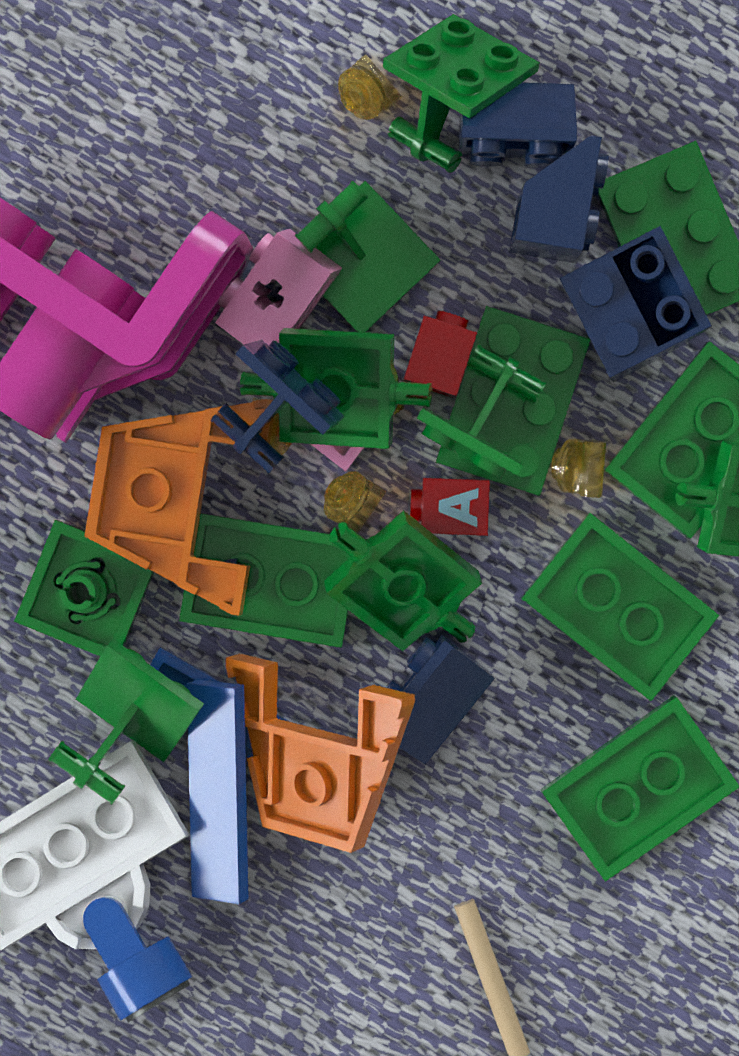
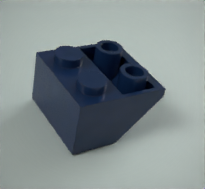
[459,82,577,169]
[509,135,609,263]
[559,226,712,383]
[385,634,495,765]

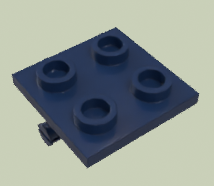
[210,340,345,474]

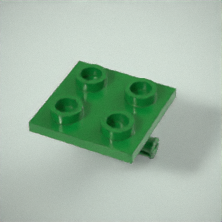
[382,14,540,173]
[294,181,441,333]
[416,344,546,479]
[48,638,204,805]

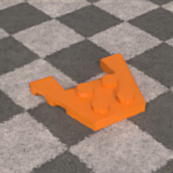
[85,399,274,616]
[225,653,415,853]

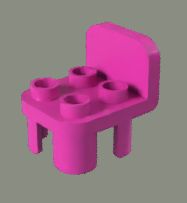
[0,198,254,443]

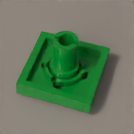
[14,520,154,656]

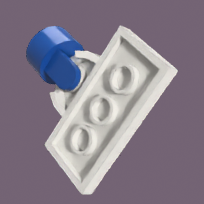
[0,741,192,1022]

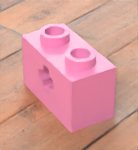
[215,229,342,345]

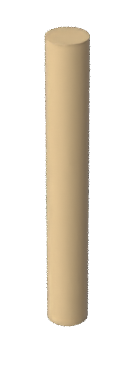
[454,899,530,1056]

